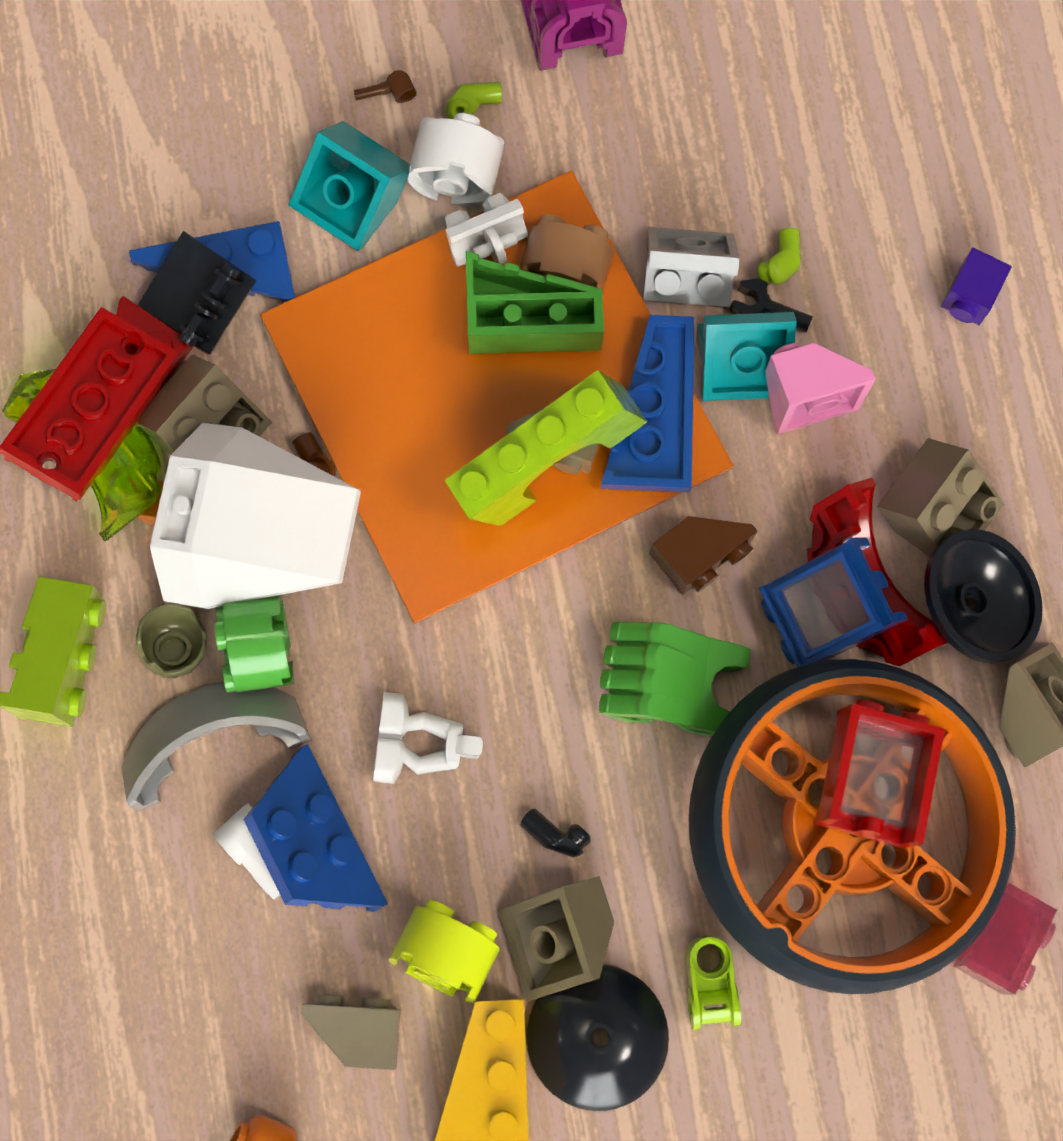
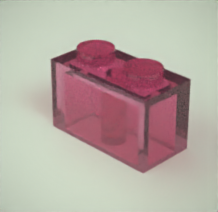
[953,882,1057,995]

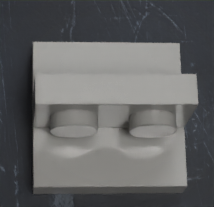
[643,227,740,307]

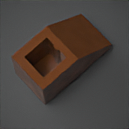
[649,516,758,595]

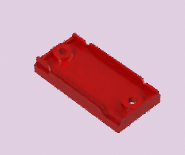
[0,307,179,502]

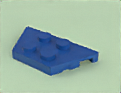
[243,744,388,912]

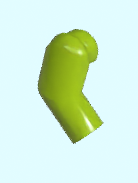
[446,82,502,119]
[757,228,801,285]

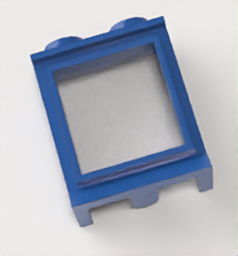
[759,537,908,667]

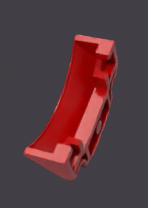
[807,478,948,667]

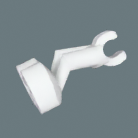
[373,692,483,784]

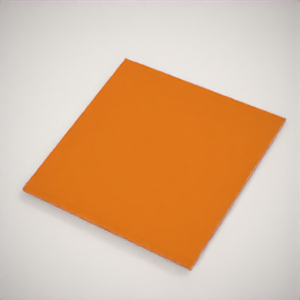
[260,170,734,624]

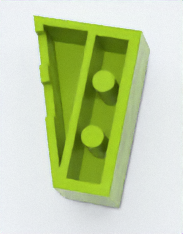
[0,576,106,727]

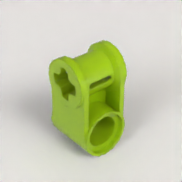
[685,936,741,1031]

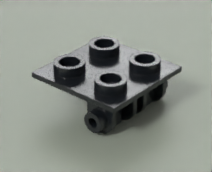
[138,231,257,354]

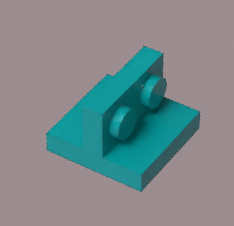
[697,312,797,401]

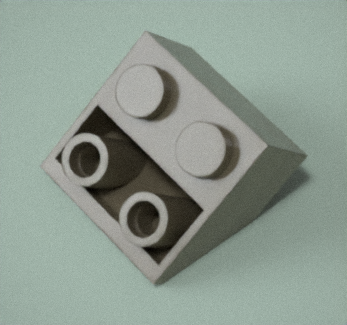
[136,355,272,455]
[877,438,1004,557]

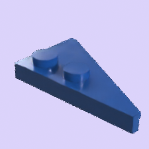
[129,221,295,303]

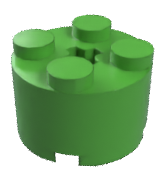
[214,595,294,693]

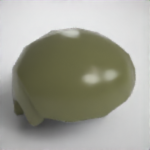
[136,602,207,678]

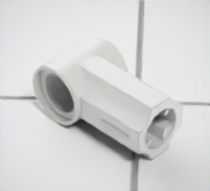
[212,803,281,900]

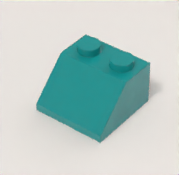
[288,121,410,251]

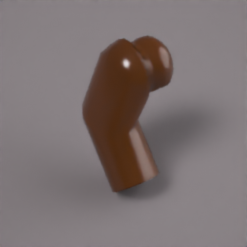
[292,432,335,477]

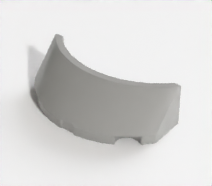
[121,682,312,811]

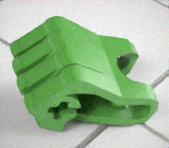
[599,622,750,737]

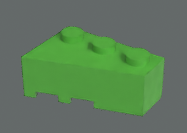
[465,250,604,354]

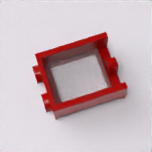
[812,700,945,848]

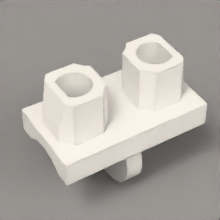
[445,193,528,267]

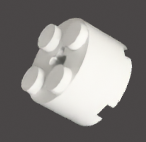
[408,113,505,207]

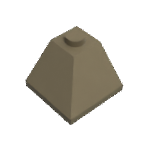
[999,642,1063,768]
[498,876,615,1002]

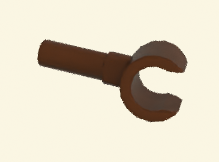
[354,70,417,103]

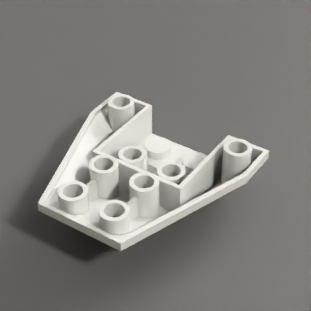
[150,423,361,609]

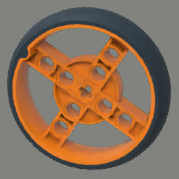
[688,659,1016,994]

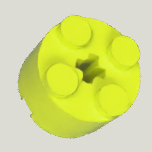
[388,899,500,1003]

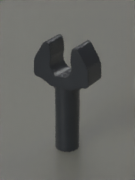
[730,279,813,332]

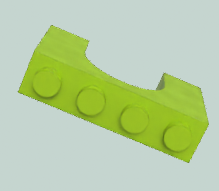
[444,370,647,526]

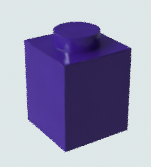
[940,247,1012,326]

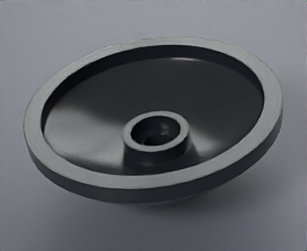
[924,529,1042,664]
[526,965,669,1111]

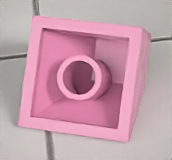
[765,343,876,435]

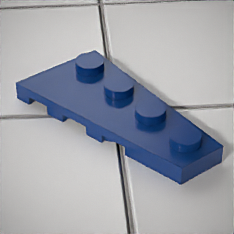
[600,315,694,492]

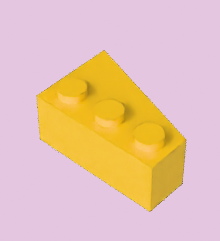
[435,999,529,1141]

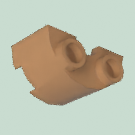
[520,214,613,294]

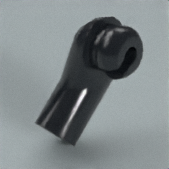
[520,809,591,858]

